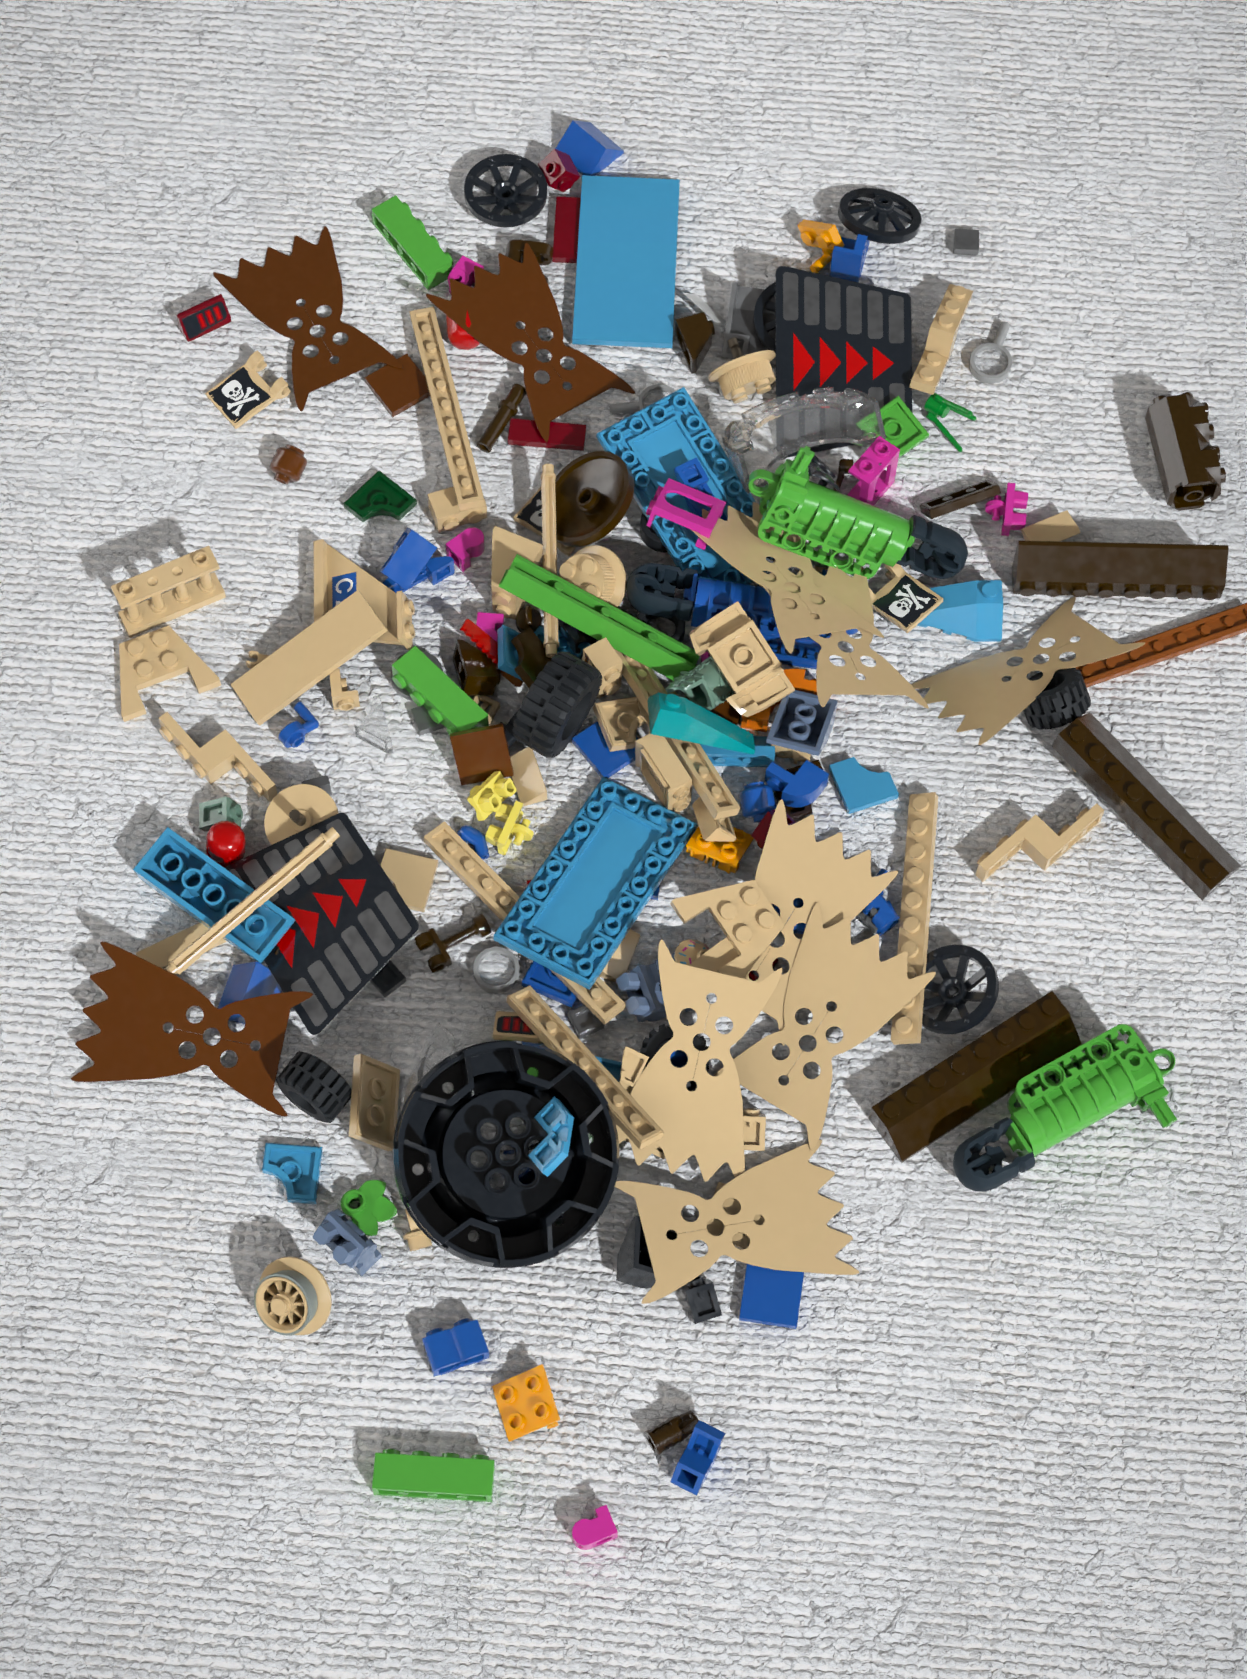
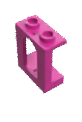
[847,436,900,506]
[646,478,726,550]

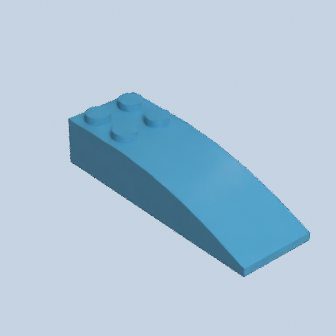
[133,827,295,964]

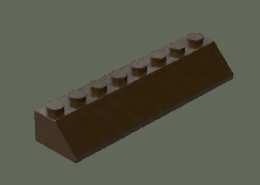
[1012,541,1229,600]
[1052,713,1241,901]
[868,991,1082,1163]

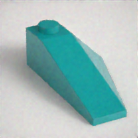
[647,692,755,755]

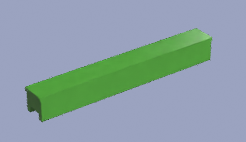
[499,554,700,681]

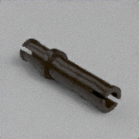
[477,384,527,453]

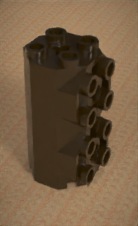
[1145,392,1226,511]

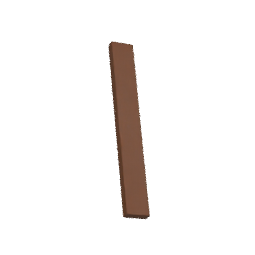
[1075,603,1247,688]

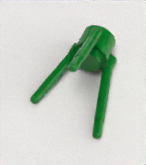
[924,393,976,452]

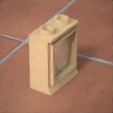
[635,733,692,812]

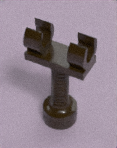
[415,913,492,973]

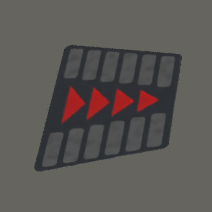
[776,266,912,458]
[224,813,419,1035]

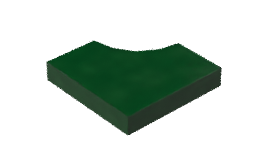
[344,470,417,522]

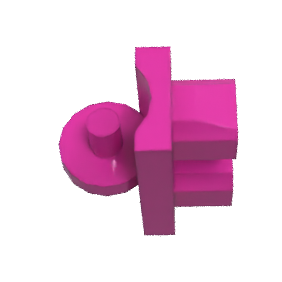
[985,483,1028,536]

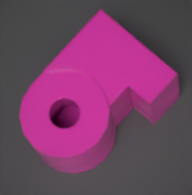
[448,255,484,295]
[446,527,485,572]
[476,612,504,654]
[572,1505,618,1550]

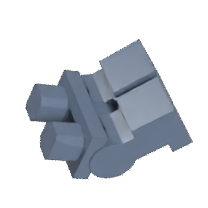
[616,953,693,1022]
[313,1209,382,1277]

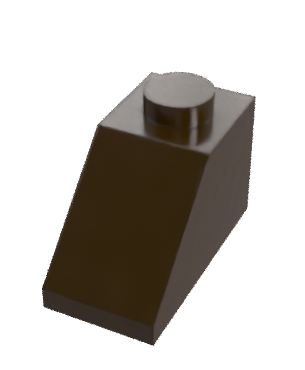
[675,312,715,374]
[452,639,501,696]

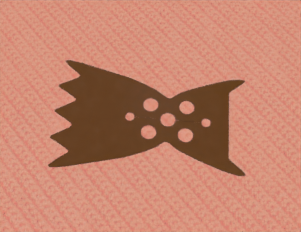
[213,226,403,412]
[426,243,635,442]
[71,941,313,1117]

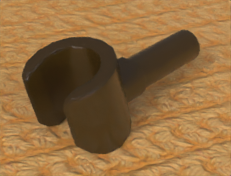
[833,459,854,492]

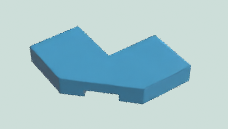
[528,1096,574,1177]

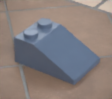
[766,690,838,756]

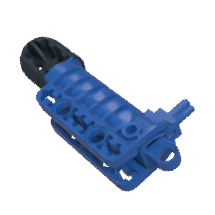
[626,563,859,669]

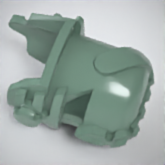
[665,656,734,711]

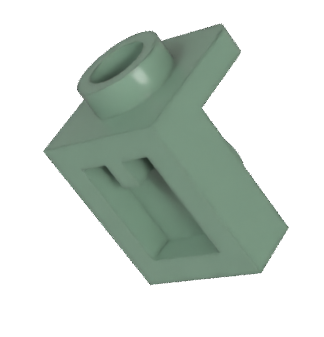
[199,796,243,832]

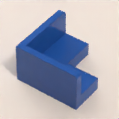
[830,234,870,283]
[380,527,437,590]

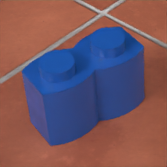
[422,1318,489,1377]

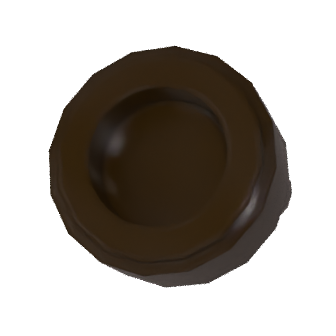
[516,605,542,632]

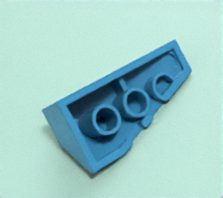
[917,580,1003,642]

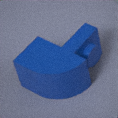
[764,760,829,808]
[670,1420,725,1496]

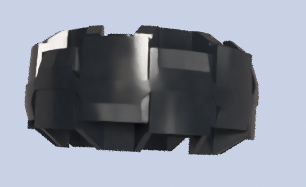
[392,1040,619,1268]

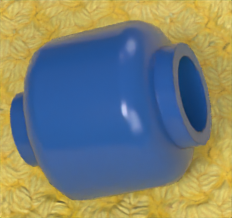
[739,781,776,823]

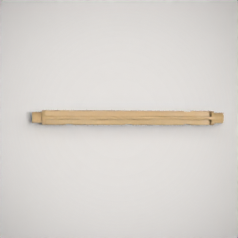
[541,464,559,658]
[164,827,340,975]

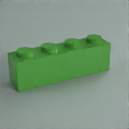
[371,195,454,290]
[392,646,489,735]
[372,1449,495,1502]

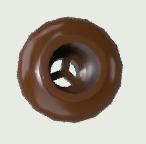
[270,444,307,485]

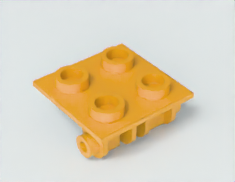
[686,826,754,874]
[492,1364,560,1442]

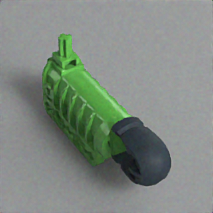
[749,446,968,579]
[953,1024,1177,1192]

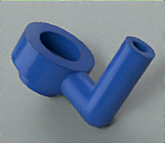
[278,702,319,748]

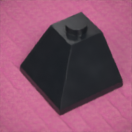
[616,1216,686,1288]

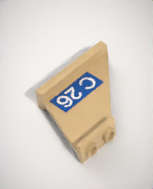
[313,539,415,650]

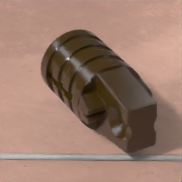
[645,1411,698,1455]

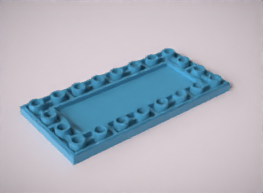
[572,175,680,348]
[596,387,775,585]
[493,777,697,990]

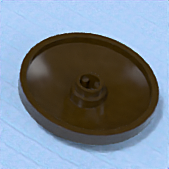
[555,451,634,547]

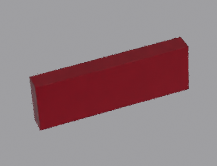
[552,196,581,263]
[508,418,586,451]

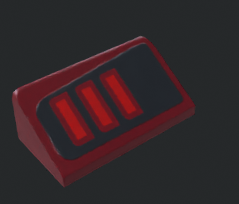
[177,294,231,342]

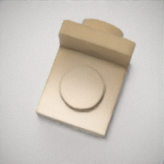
[330,668,360,711]
[743,1108,766,1151]

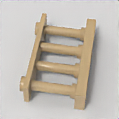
[111,546,226,638]

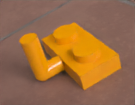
[797,219,844,273]

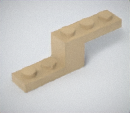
[909,284,973,395]
[159,712,277,802]
[976,803,1105,882]

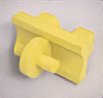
[467,771,516,821]
[485,801,534,855]

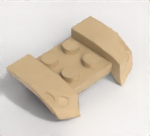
[690,601,795,717]

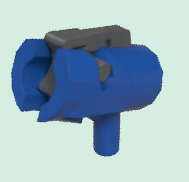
[857,869,900,936]

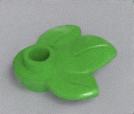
[341,1180,397,1236]

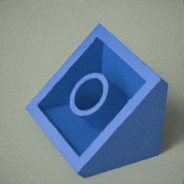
[555,120,624,176]
[218,961,283,1024]

